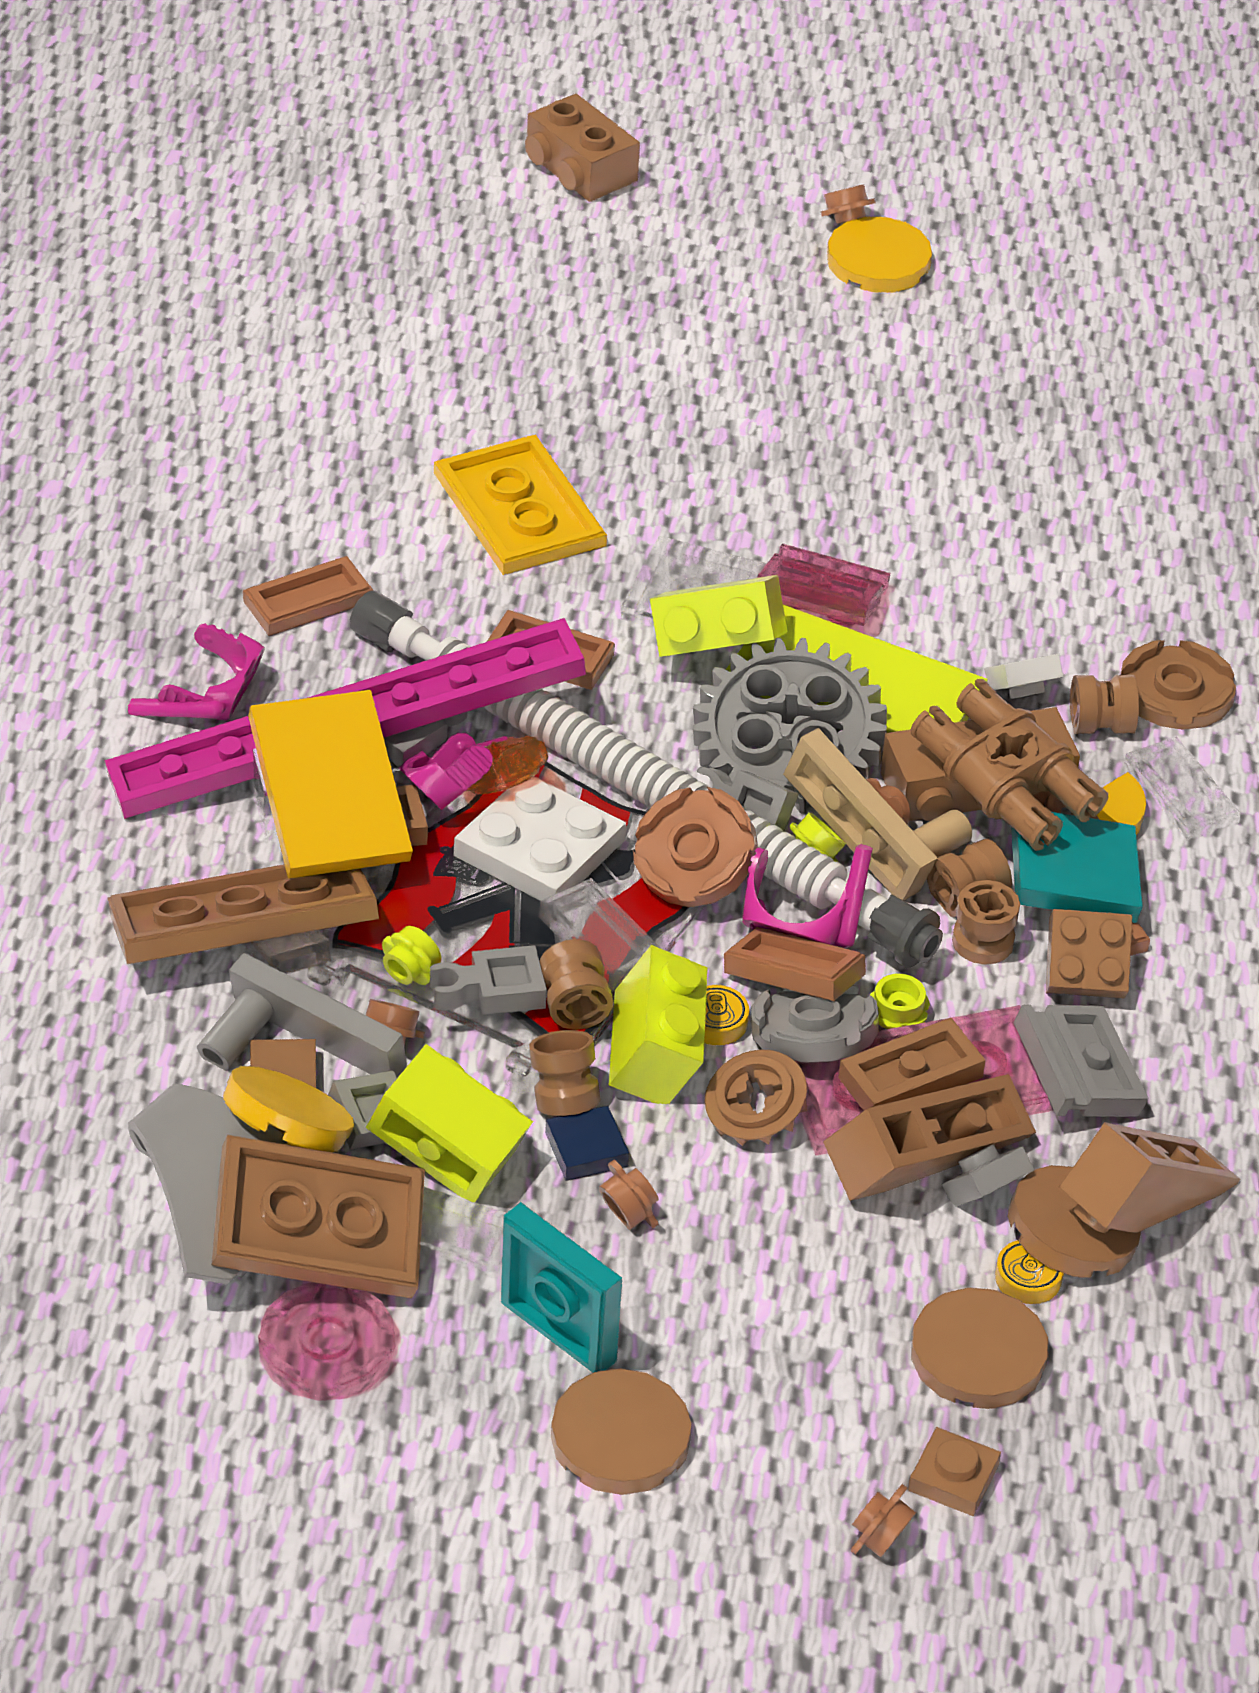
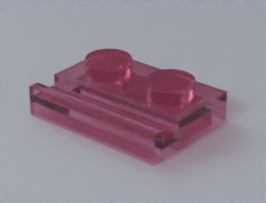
[757,543,891,626]

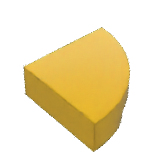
[1096,772,1146,836]

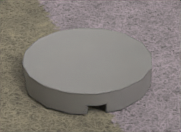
[751,985,879,1063]

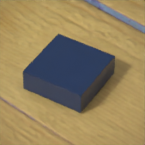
[545,1105,629,1181]

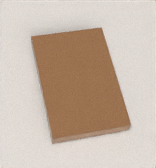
[211,1135,425,1299]

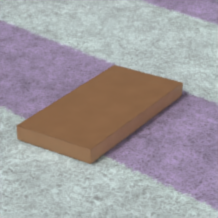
[107,864,379,964]

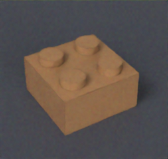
[1046,909,1132,999]

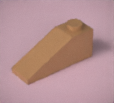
[823,1074,1036,1201]
[1059,1123,1241,1233]

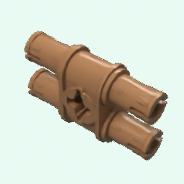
[911,679,1108,851]

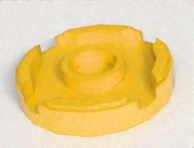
[827,217,932,292]
[223,1066,354,1153]

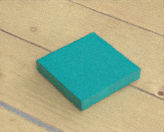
[1011,812,1143,923]
[501,1202,622,1373]

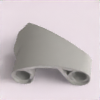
[128,1084,291,1284]

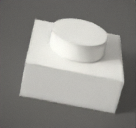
[984,654,1063,699]

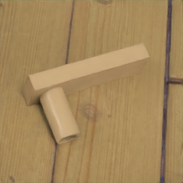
[783,728,972,901]

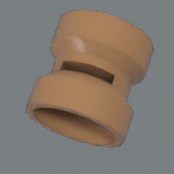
[1070,675,1139,734]
[927,839,1012,917]
[952,880,1020,965]
[539,939,613,1030]
[529,1030,601,1116]

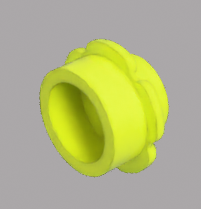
[789,812,846,862]
[382,926,442,986]
[870,973,930,1031]

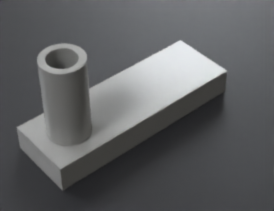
[197,952,407,1078]

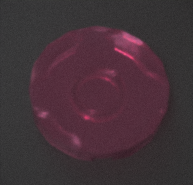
[258,1282,395,1401]

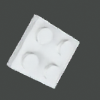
[454,772,626,908]

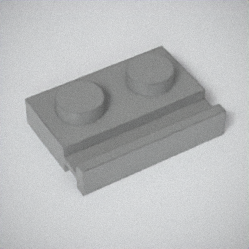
[1013,1005,1149,1117]

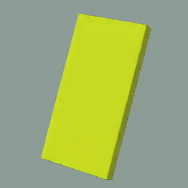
[726,605,988,733]

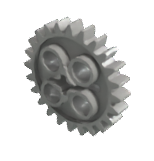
[693,638,887,812]

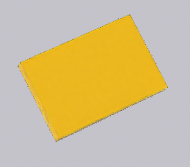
[434,434,607,575]
[248,690,413,879]

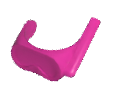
[128,623,265,721]
[398,733,511,810]
[742,844,873,948]

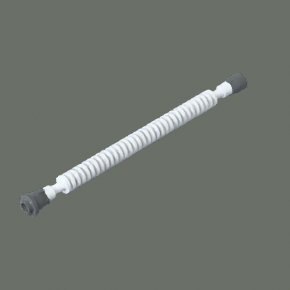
[350,590,943,968]

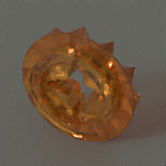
[466,736,549,794]

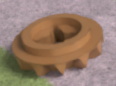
[705,1050,809,1147]

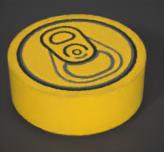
[704,985,749,1045]
[995,1240,1064,1304]

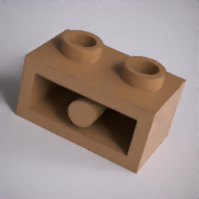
[525,93,640,202]

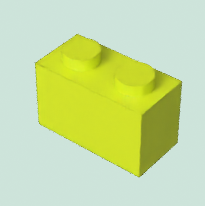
[650,575,788,657]
[609,945,708,1104]
[366,1044,533,1203]

